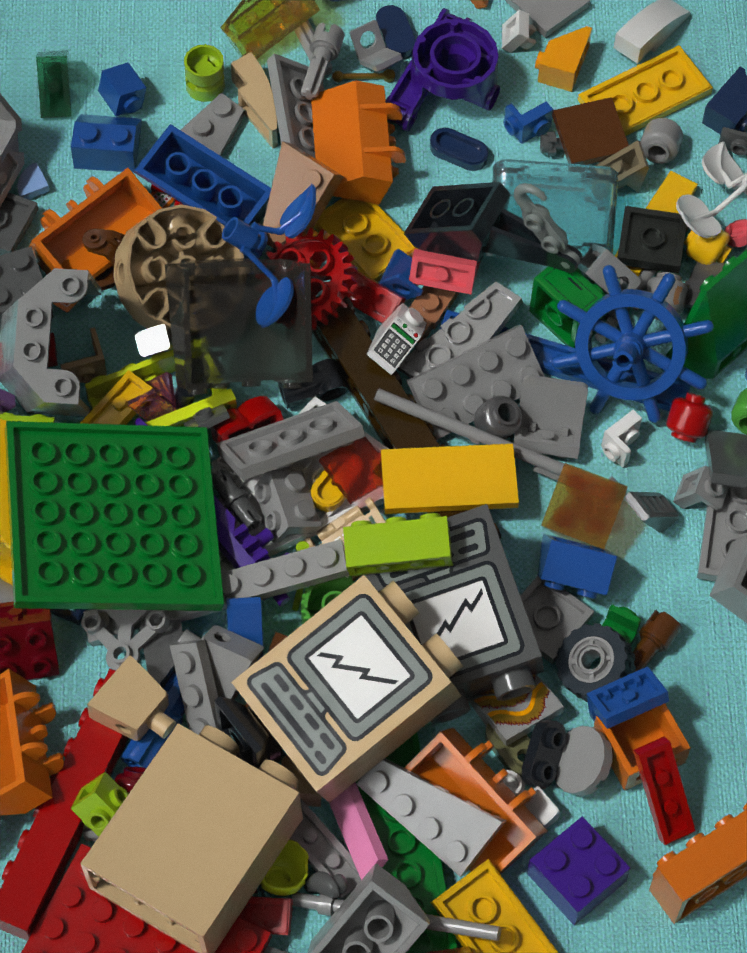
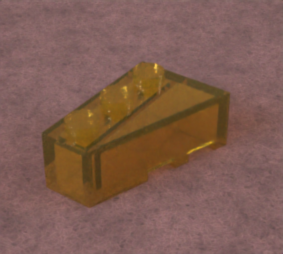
[220,0,320,59]

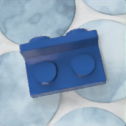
[586,666,669,729]

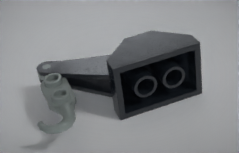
[404,182,583,273]

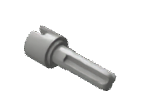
[301,22,345,100]

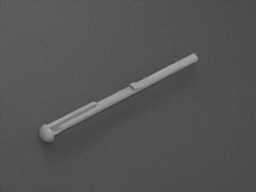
[374,388,619,500]

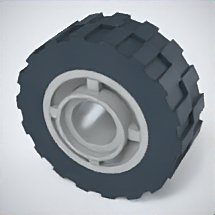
[556,623,636,702]

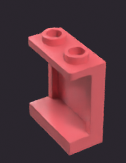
[409,249,481,295]

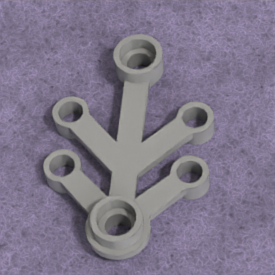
[81,609,169,671]

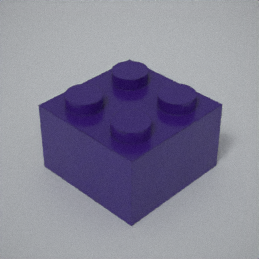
[527,816,631,926]

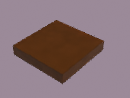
[552,97,629,169]

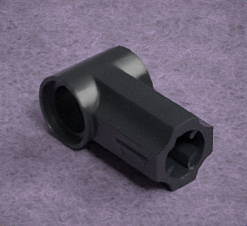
[278,359,347,409]

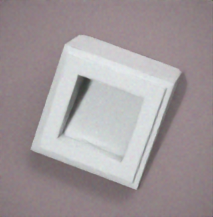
[525,786,560,829]

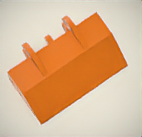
[311,80,406,205]
[29,168,162,279]
[0,669,64,816]
[404,727,548,874]

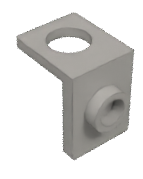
[349,20,403,72]

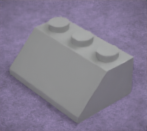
[308,864,430,953]

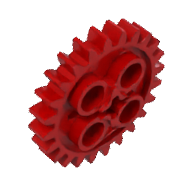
[256,228,357,331]

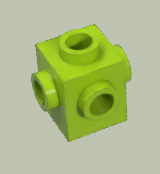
[71,772,128,837]

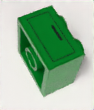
[529,266,605,348]

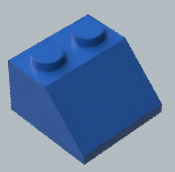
[71,114,142,173]
[537,534,617,599]

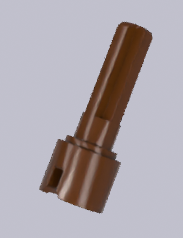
[633,610,682,672]

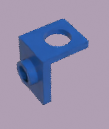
[379,249,423,301]

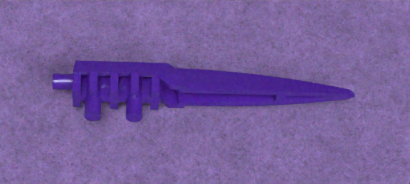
[135,417,290,607]

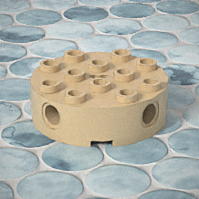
[113,204,247,337]

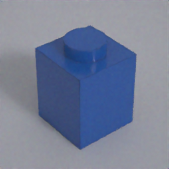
[98,62,147,117]

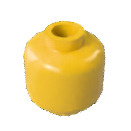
[684,229,732,265]

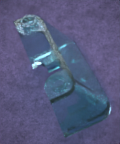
[486,159,618,259]

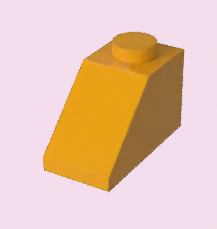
[535,26,592,92]

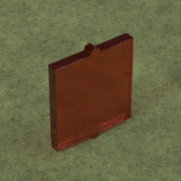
[319,436,383,505]

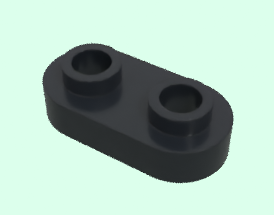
[522,719,566,789]

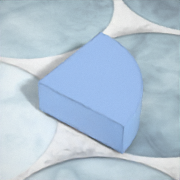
[17,162,50,200]

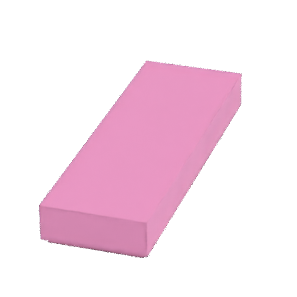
[329,782,388,880]

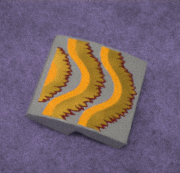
[467,675,564,746]

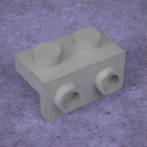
[254,470,322,543]

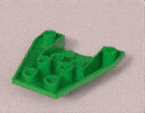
[664,250,747,379]

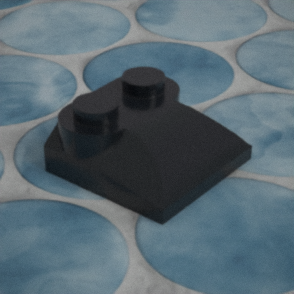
[214,696,283,769]

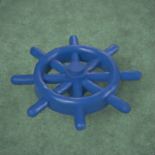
[552,265,714,423]

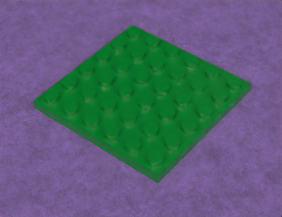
[5,421,224,611]

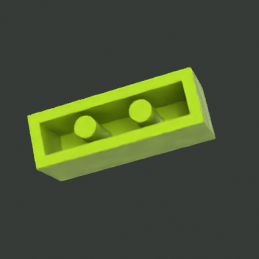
[343,513,453,576]

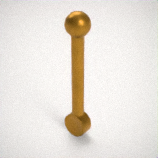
[332,69,395,82]

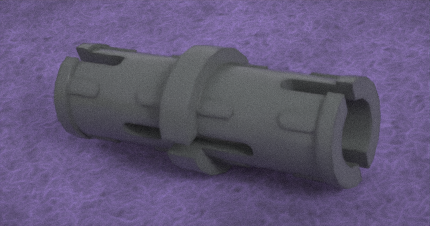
[212,468,263,532]

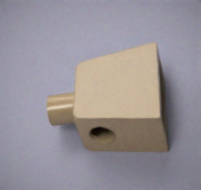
[87,655,176,741]

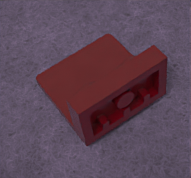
[0,601,60,680]

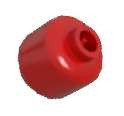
[666,392,713,443]

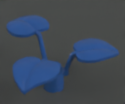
[222,183,316,328]

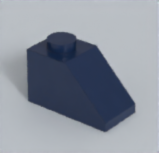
[702,66,747,135]

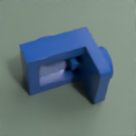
[503,101,554,144]

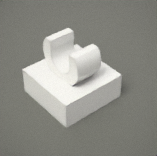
[502,9,536,53]

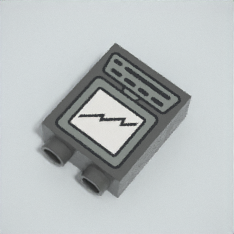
[366,504,544,724]

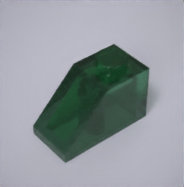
[36,50,72,118]

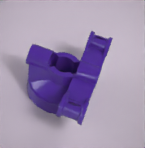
[386,8,500,132]

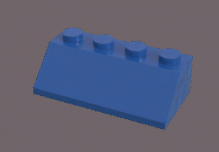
[134,124,271,227]

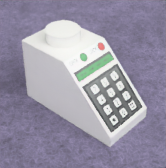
[367,303,427,375]

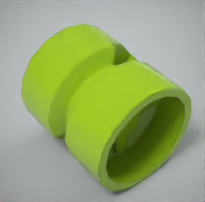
[184,44,225,102]

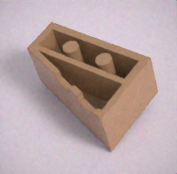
[263,141,344,250]

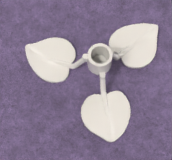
[676,142,747,238]

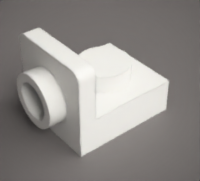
[601,409,642,468]

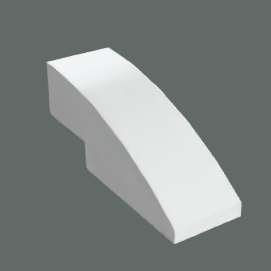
[614,0,690,64]

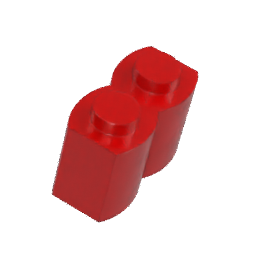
[210,396,283,444]

